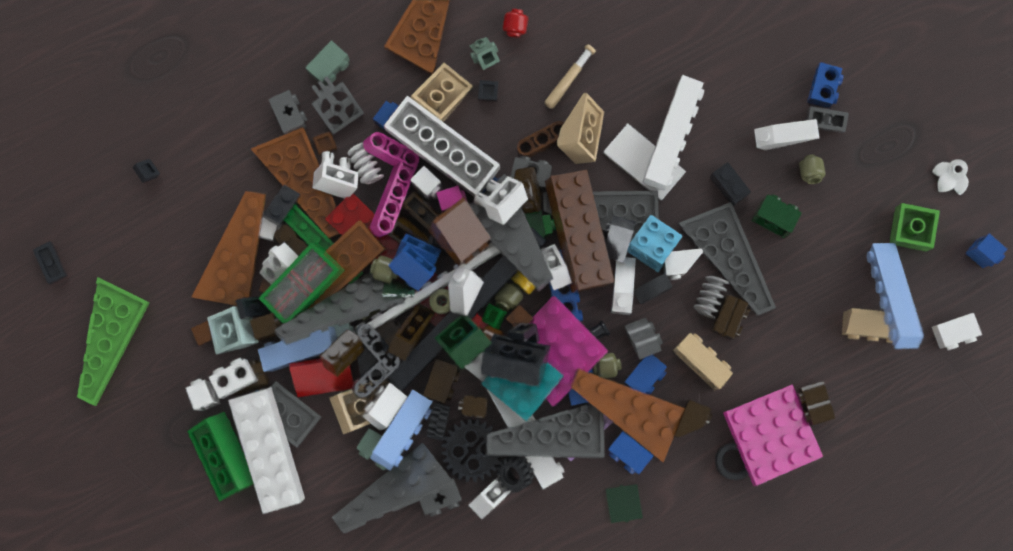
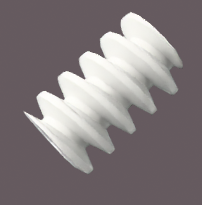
[347,143,384,184]

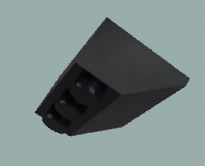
[481,334,551,387]

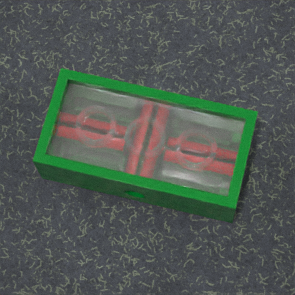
[259,243,345,324]

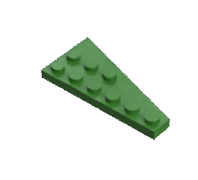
[77,277,150,406]

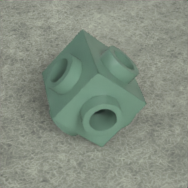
[470,37,500,70]

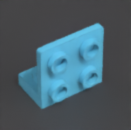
[627,215,682,272]

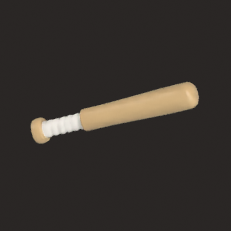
[545,45,596,109]

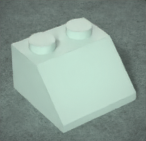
[207,306,259,354]

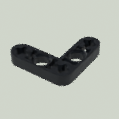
[352,324,400,397]

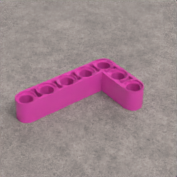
[363,132,419,237]

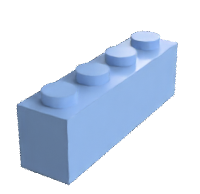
[258,326,337,372]
[370,390,433,471]

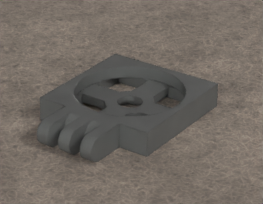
[311,76,364,135]

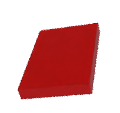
[289,359,354,397]

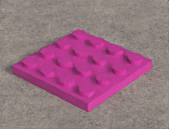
[530,296,608,406]
[723,384,823,486]

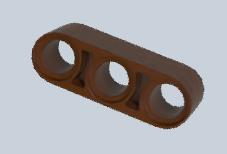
[517,121,564,158]

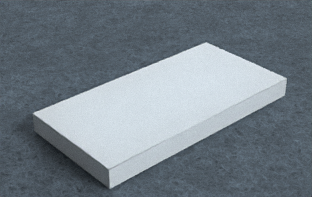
[603,124,686,201]

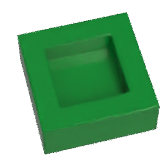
[542,214,556,237]
[482,303,507,329]

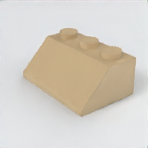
[842,308,893,343]
[673,333,733,391]

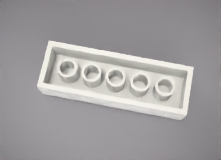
[384,96,500,197]
[229,387,305,514]

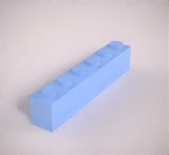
[867,243,923,349]

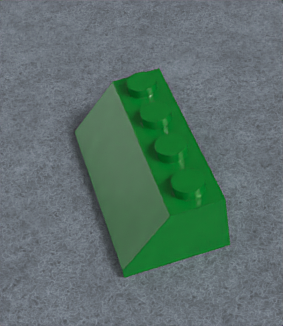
[187,412,254,501]

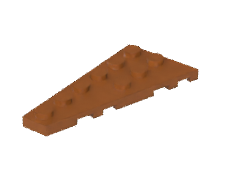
[384,0,450,75]
[251,127,341,239]
[192,191,266,306]
[570,368,685,462]

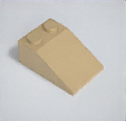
[410,63,473,122]
[557,93,604,164]
[330,378,401,434]

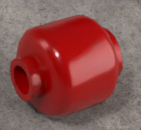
[502,9,528,38]

